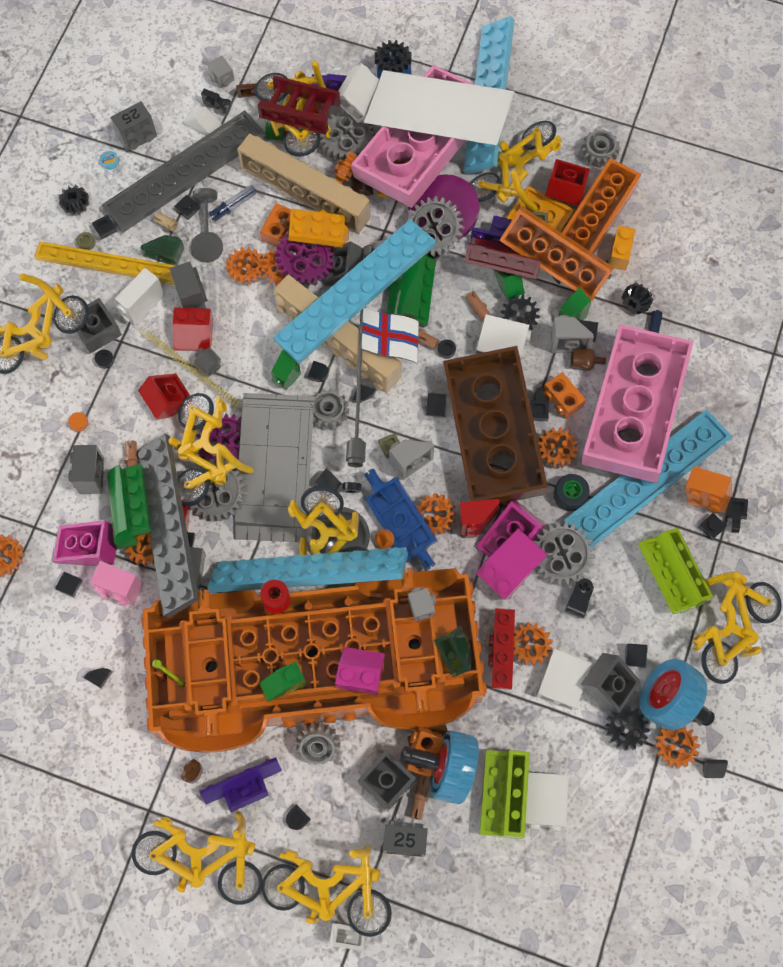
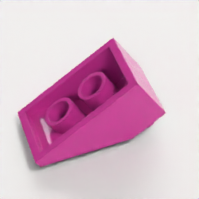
[476,501,546,557]
[53,520,117,566]
[476,528,548,600]

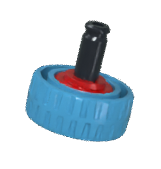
[639,659,715,730]
[400,730,479,804]

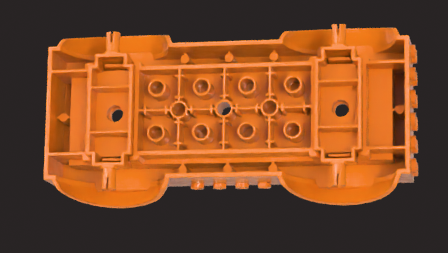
[142,568,487,753]

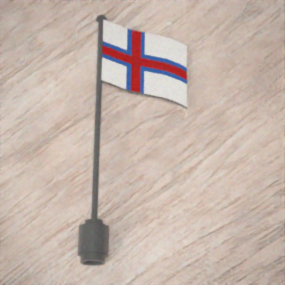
[346,306,419,468]

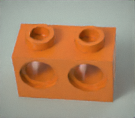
[260,203,291,247]
[544,372,586,419]
[404,726,444,777]

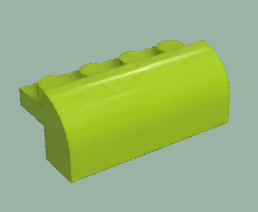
[638,528,714,614]
[479,750,530,839]

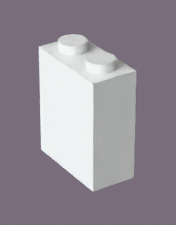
[339,63,380,123]
[115,268,164,326]
[476,314,532,360]
[536,648,592,711]
[526,772,568,832]

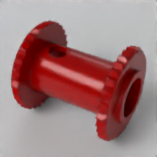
[260,579,291,614]

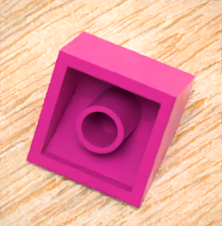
[335,647,385,695]

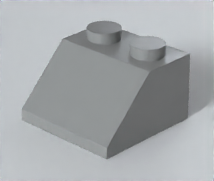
[551,315,594,353]
[389,439,434,480]

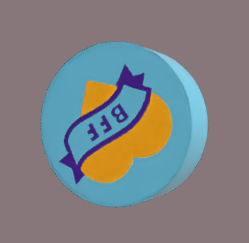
[100,151,119,170]

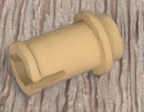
[154,212,178,232]

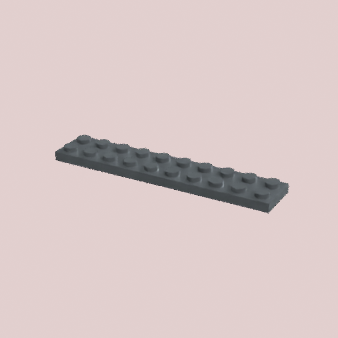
[102,110,266,233]
[137,433,199,618]

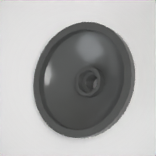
[311,507,370,554]

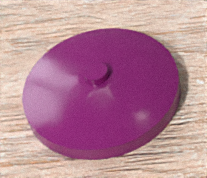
[408,174,480,241]

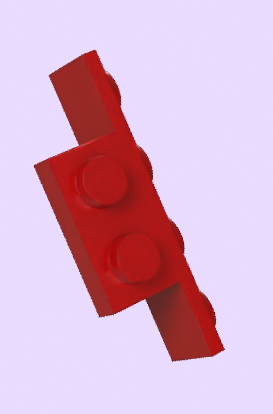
[488,608,515,690]

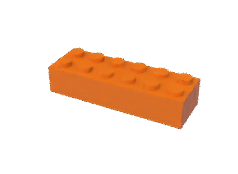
[562,158,641,254]
[499,207,614,301]

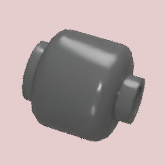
[194,348,221,376]

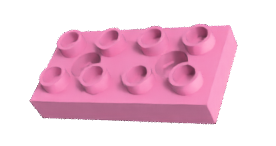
[351,65,474,208]
[582,324,694,483]

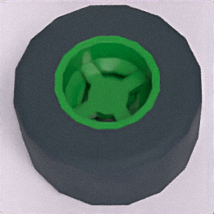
[554,474,590,511]

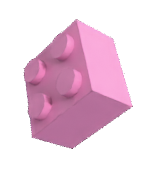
[90,561,143,607]

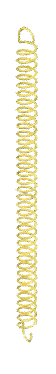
[140,327,243,411]

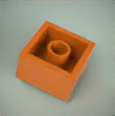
[685,466,732,514]

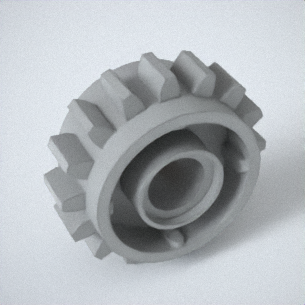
[581,129,620,167]
[313,389,349,430]
[295,722,340,765]

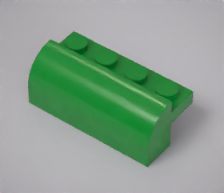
[386,253,436,327]
[107,464,151,550]

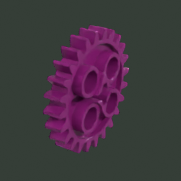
[274,234,334,287]
[196,413,242,463]

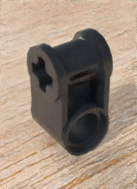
[565,578,594,619]

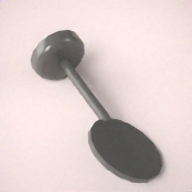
[191,188,223,263]

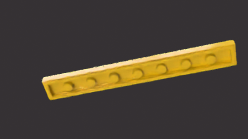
[35,241,176,285]

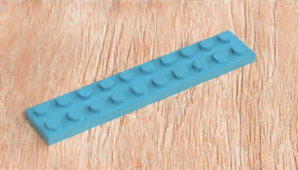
[463,16,515,175]
[273,219,436,364]
[563,409,732,547]
[207,547,408,593]

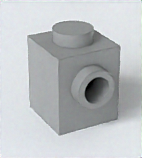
[207,55,234,88]
[408,587,437,622]

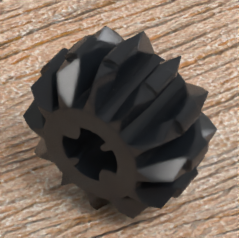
[59,184,90,216]
[621,282,654,314]

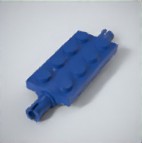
[364,469,438,571]

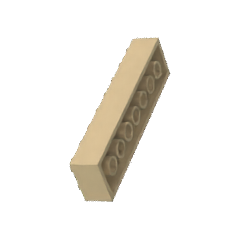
[237,133,370,234]
[274,274,402,393]

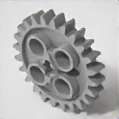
[320,110,375,161]
[407,196,465,257]
[185,459,247,521]
[533,522,595,586]

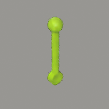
[152,659,185,687]

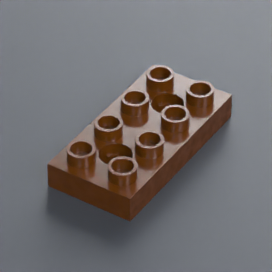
[443,346,548,504]

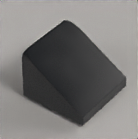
[426,393,447,417]
[314,469,342,498]
[625,643,648,667]
[703,760,728,778]

